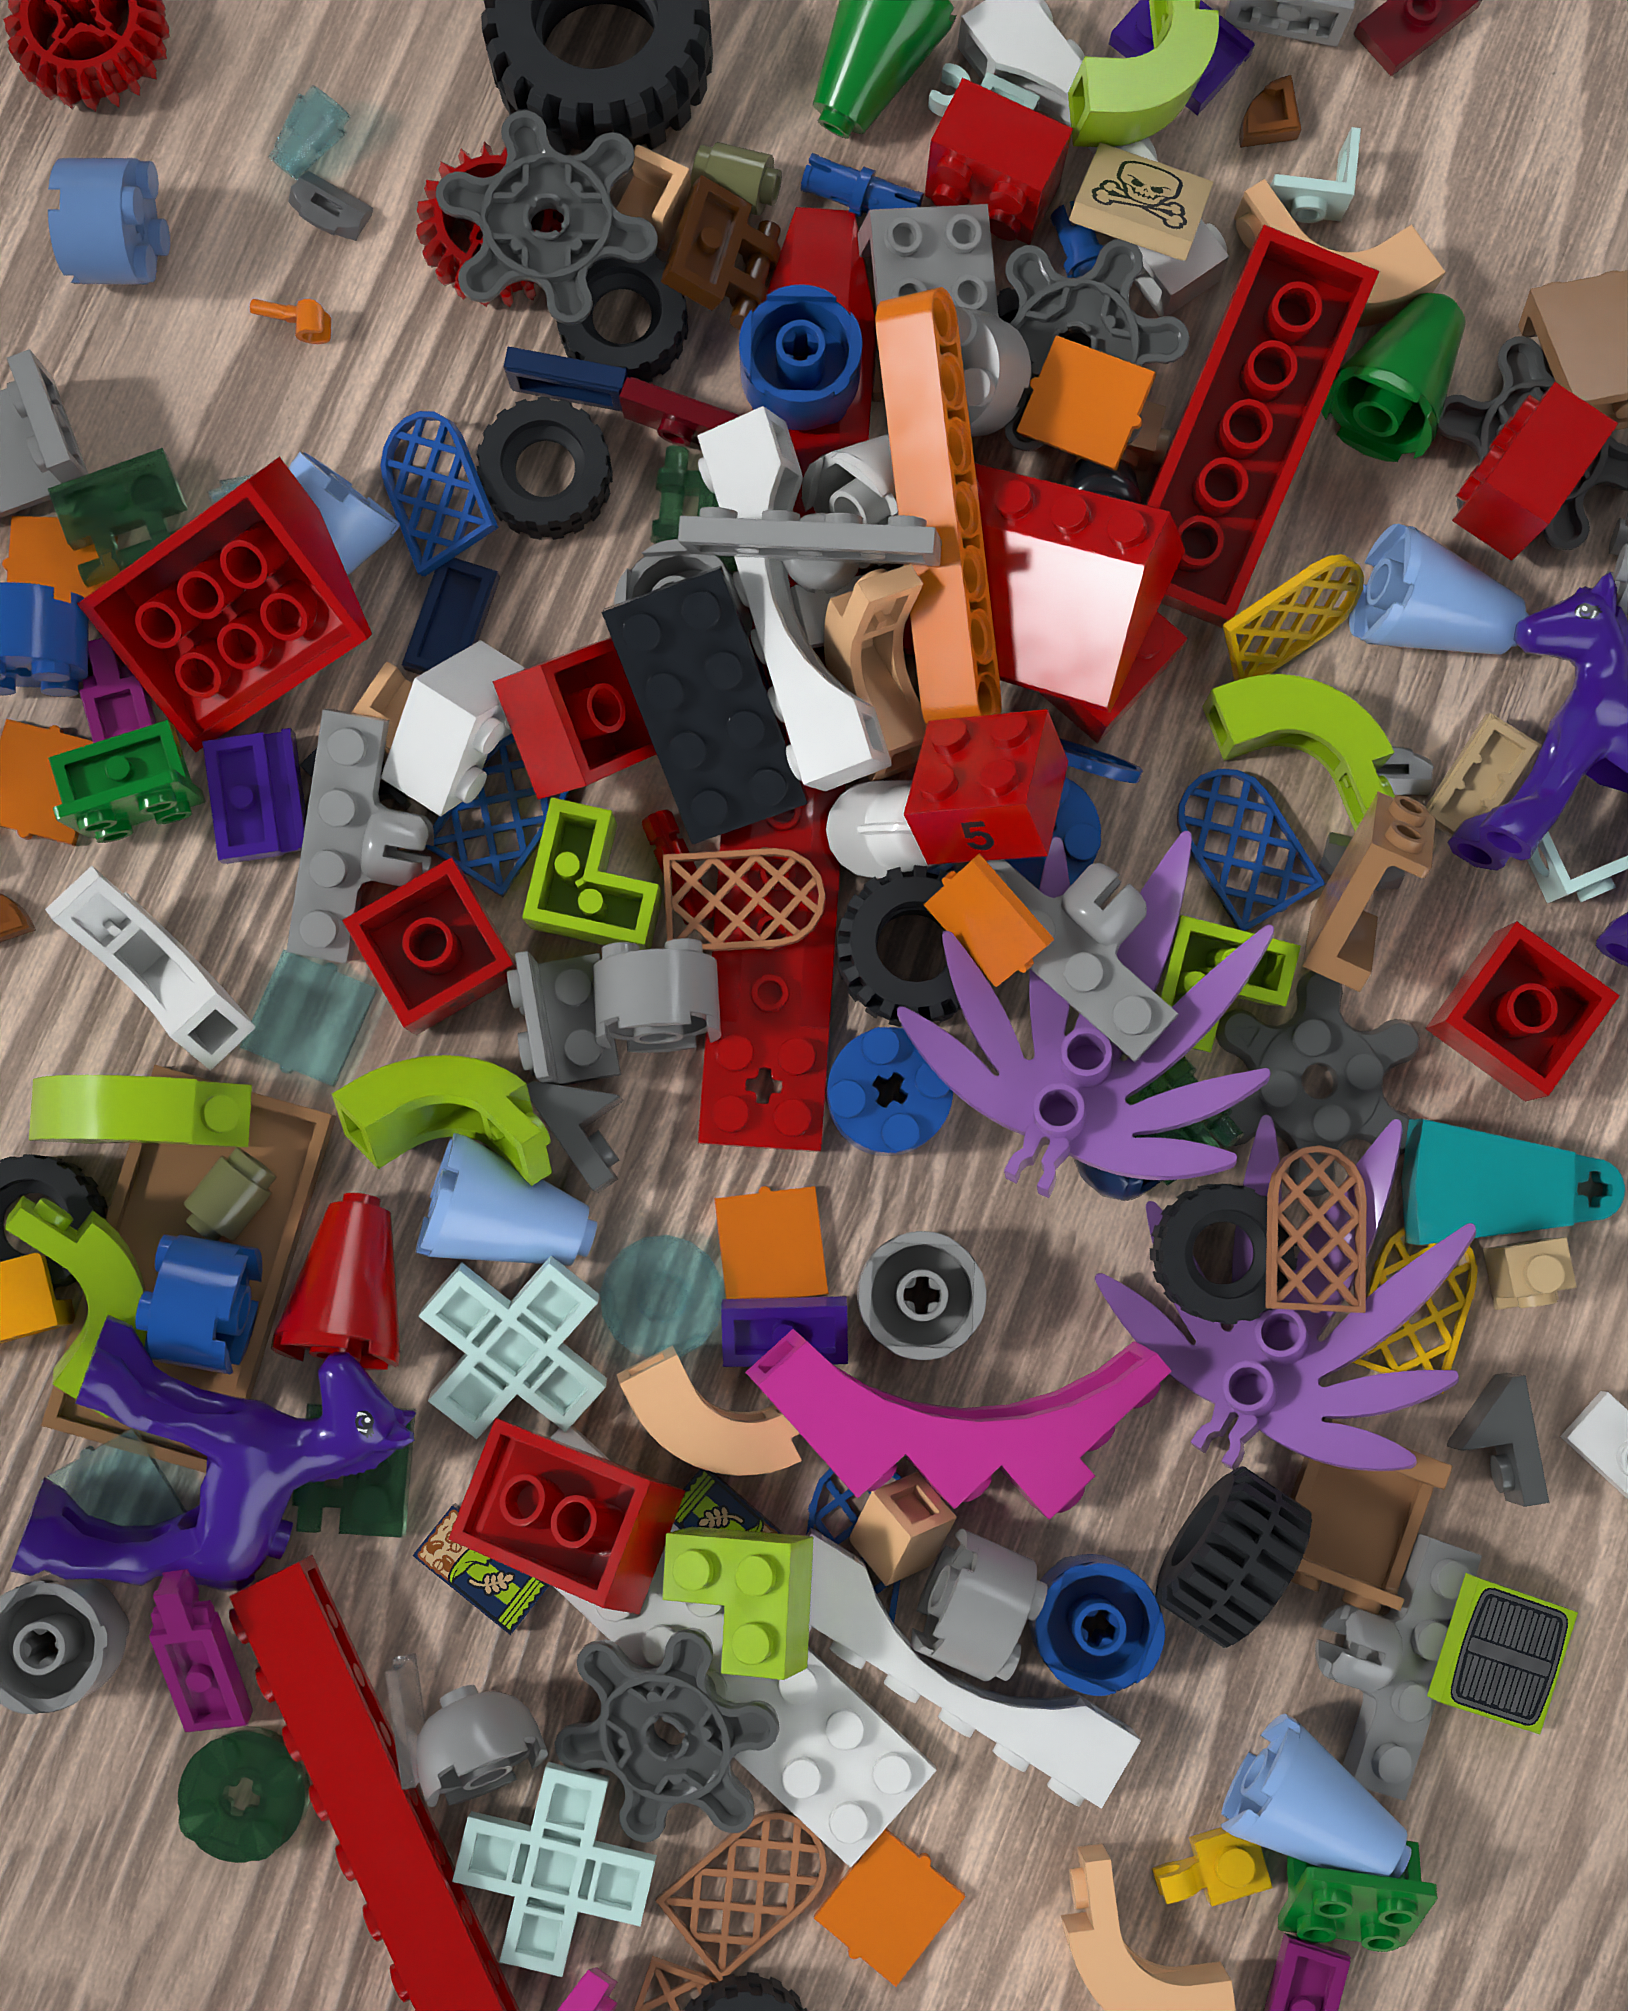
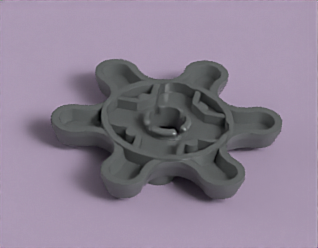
[436,110,658,326]
[1005,239,1190,451]
[1438,336,1628,550]
[1211,971,1420,1197]
[555,1628,779,1843]

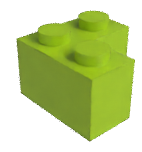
[522,797,663,950]
[1155,915,1301,1053]
[662,1526,814,1680]

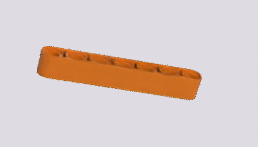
[875,287,1002,726]

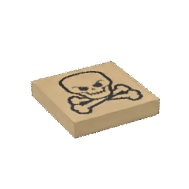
[1069,142,1214,261]

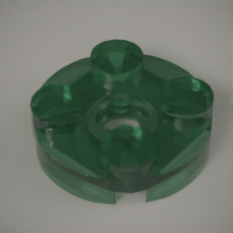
[178,1726,310,1863]

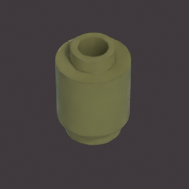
[691,142,782,216]
[184,1147,277,1241]

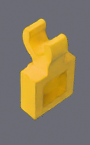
[1151,1827,1273,1907]

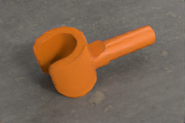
[250,299,331,344]

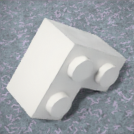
[381,640,526,817]

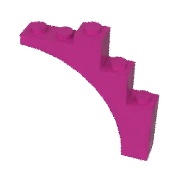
[745,1329,1172,1520]

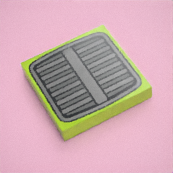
[1427,1573,1578,1735]

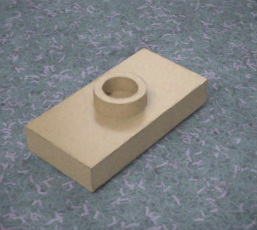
[1425,713,1542,837]

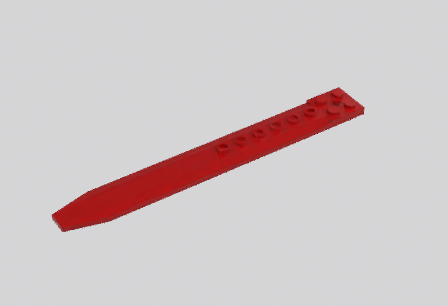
[698,207,876,1153]

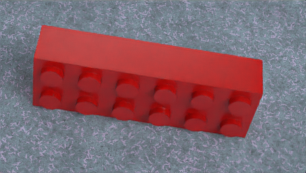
[1145,224,1380,628]

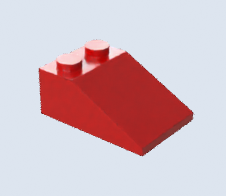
[448,1418,685,1614]

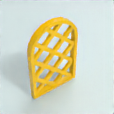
[1223,554,1364,681]
[1352,1227,1478,1394]

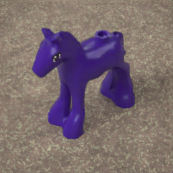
[1447,572,1628,967]
[10,1315,416,1592]

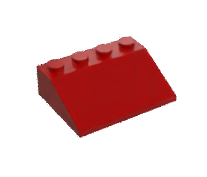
[77,456,372,753]
[903,463,1185,713]

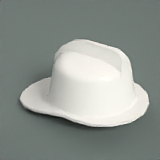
[826,780,956,878]

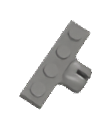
[678,507,942,594]
[286,709,434,964]
[986,859,1179,1063]
[1315,1533,1482,1801]

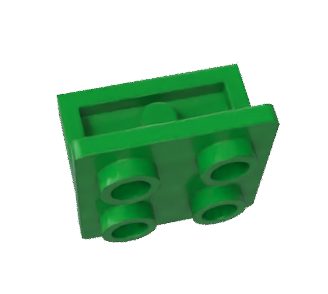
[48,720,206,843]
[1278,1841,1438,1952]

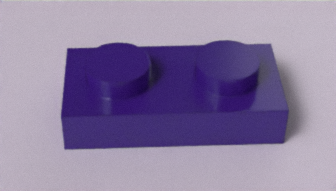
[721,1296,848,1367]

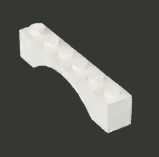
[957,0,1229,317]
[697,406,892,791]
[806,1528,1141,1809]

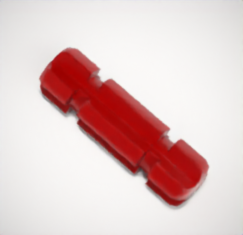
[642,809,715,925]

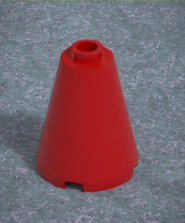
[271,1193,401,1370]

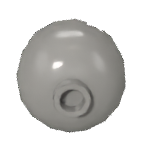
[414,1685,548,1807]

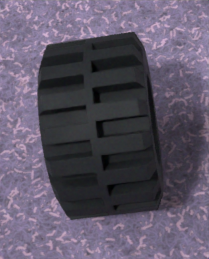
[837,865,986,1027]
[1155,1466,1312,1648]

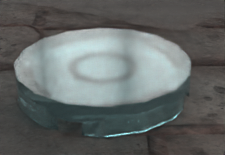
[600,1235,724,1358]

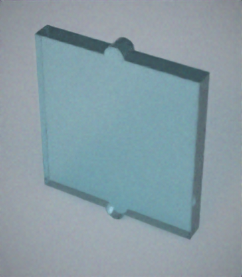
[240,949,378,1087]
[41,1428,187,1526]

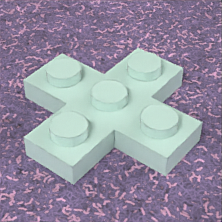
[419,1256,607,1439]
[452,1762,657,1977]

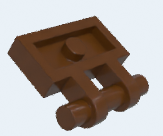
[660,175,781,330]

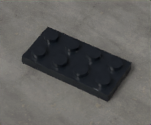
[601,566,808,845]

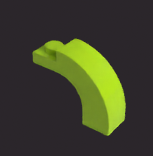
[1068,0,1219,147]
[1202,674,1395,832]
[332,1055,552,1186]
[29,1075,252,1148]
[5,1196,147,1418]

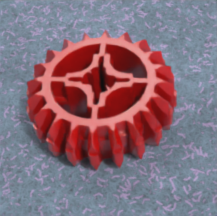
[3,0,170,112]
[416,141,564,307]

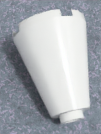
[802,434,898,568]

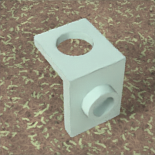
[1270,127,1361,223]
[1527,832,1628,904]

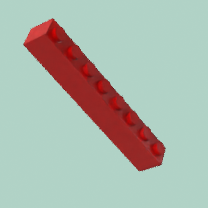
[229,1555,520,2011]

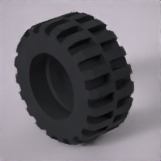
[481,0,713,155]

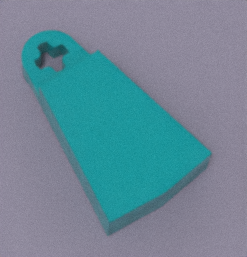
[1401,1119,1625,1245]

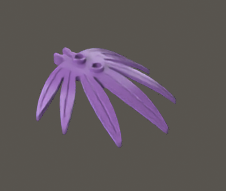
[897,831,1274,1198]
[1095,1115,1476,1471]

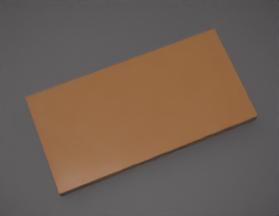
[41,1065,336,1473]

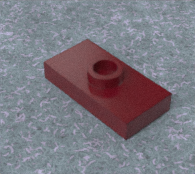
[1353,0,1482,76]
[619,377,739,447]

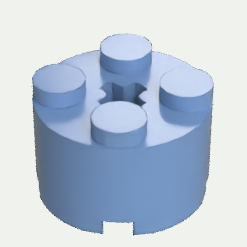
[48,158,170,285]

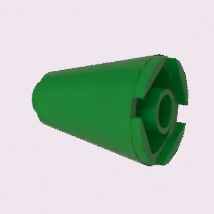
[813,0,957,139]
[1321,293,1466,462]

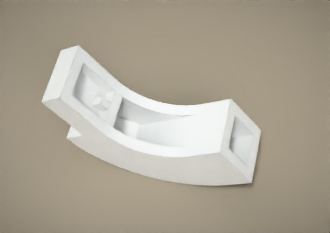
[45,866,256,1071]

